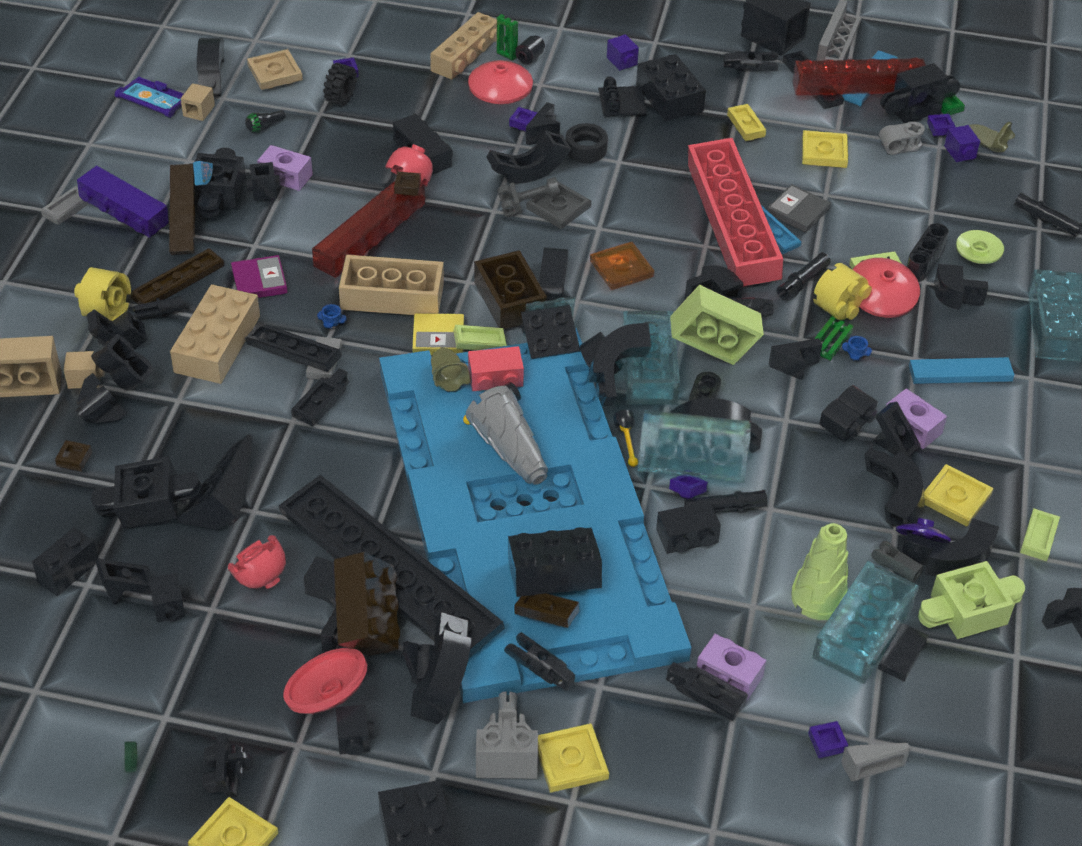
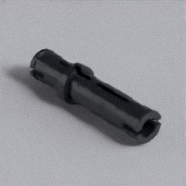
[1014,193,1082,237]
[776,252,831,300]
[684,490,768,513]

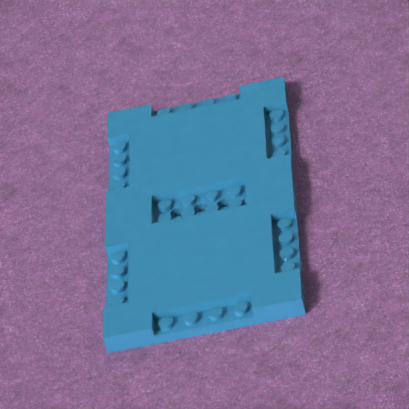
[379,328,692,703]

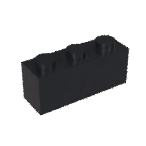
[393,113,453,175]

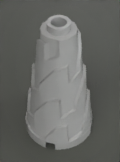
[466,386,548,485]

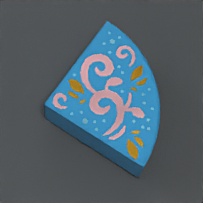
[193,161,213,186]

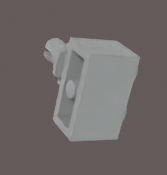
[476,692,538,779]

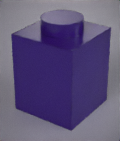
[606,34,639,71]
[944,125,980,162]

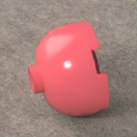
[385,144,433,187]
[228,535,286,589]

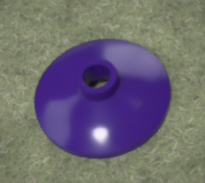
[895,518,951,543]

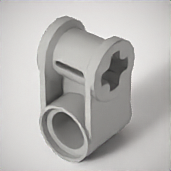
[879,122,925,155]

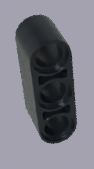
[907,223,949,282]
[539,247,568,304]

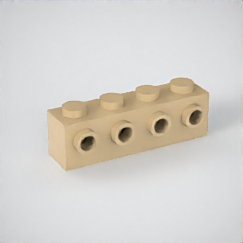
[430,12,497,80]

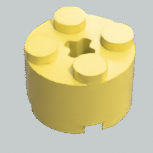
[813,263,872,320]
[74,267,131,321]

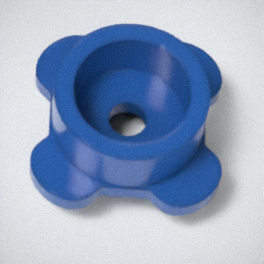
[317,304,346,328]
[842,336,872,360]

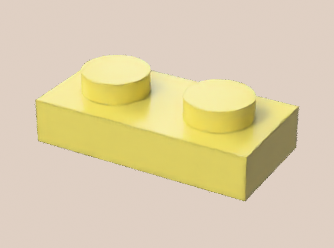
[727,104,766,141]

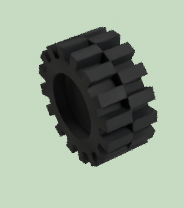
[323,63,357,106]

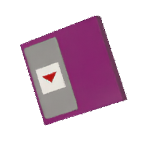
[231,255,287,298]

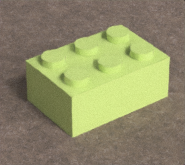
[670,285,764,365]

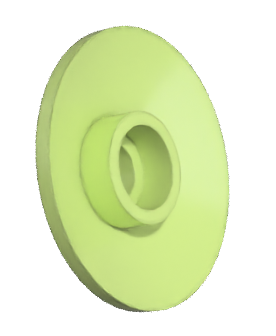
[956,230,1004,264]

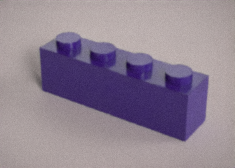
[77,165,169,238]

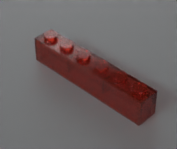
[792,58,925,95]
[312,180,425,278]

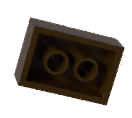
[474,250,547,330]
[334,552,400,656]

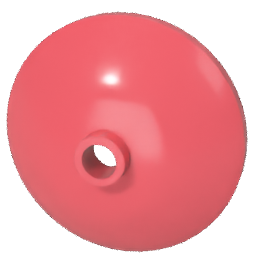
[468,60,533,104]
[852,258,920,318]
[283,648,367,714]

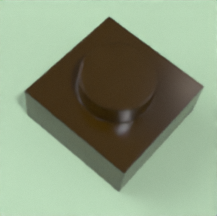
[394,172,421,196]
[55,440,92,472]

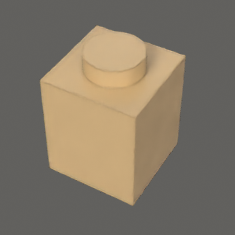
[181,83,215,121]
[64,351,105,388]

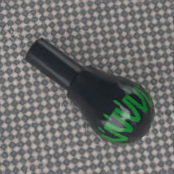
[245,110,286,133]

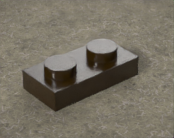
[514,593,579,628]

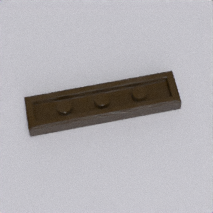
[169,164,195,255]
[130,248,224,305]

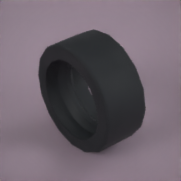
[565,123,608,163]

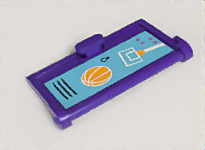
[115,77,184,118]

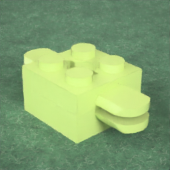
[918,561,1025,639]

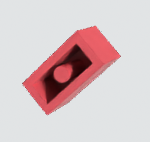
[468,346,524,391]

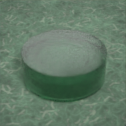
[124,741,138,772]

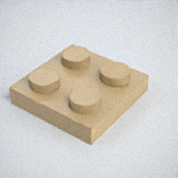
[247,49,303,90]

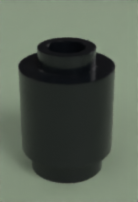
[515,35,545,64]

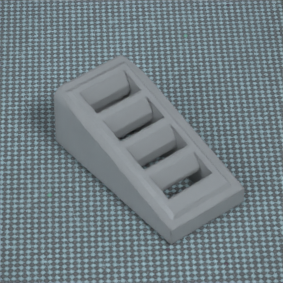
[841,743,910,781]

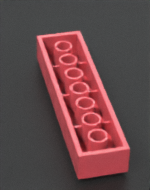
[688,138,783,286]

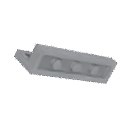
[816,0,861,68]

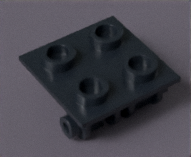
[598,76,647,116]
[521,305,580,359]

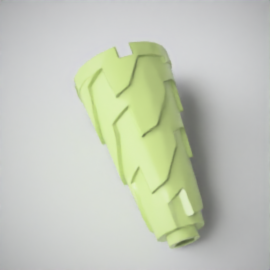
[791,523,849,620]

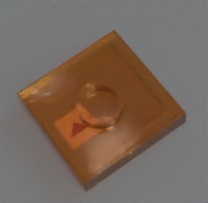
[590,242,654,290]

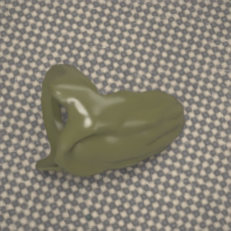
[969,122,1015,152]
[431,347,471,392]

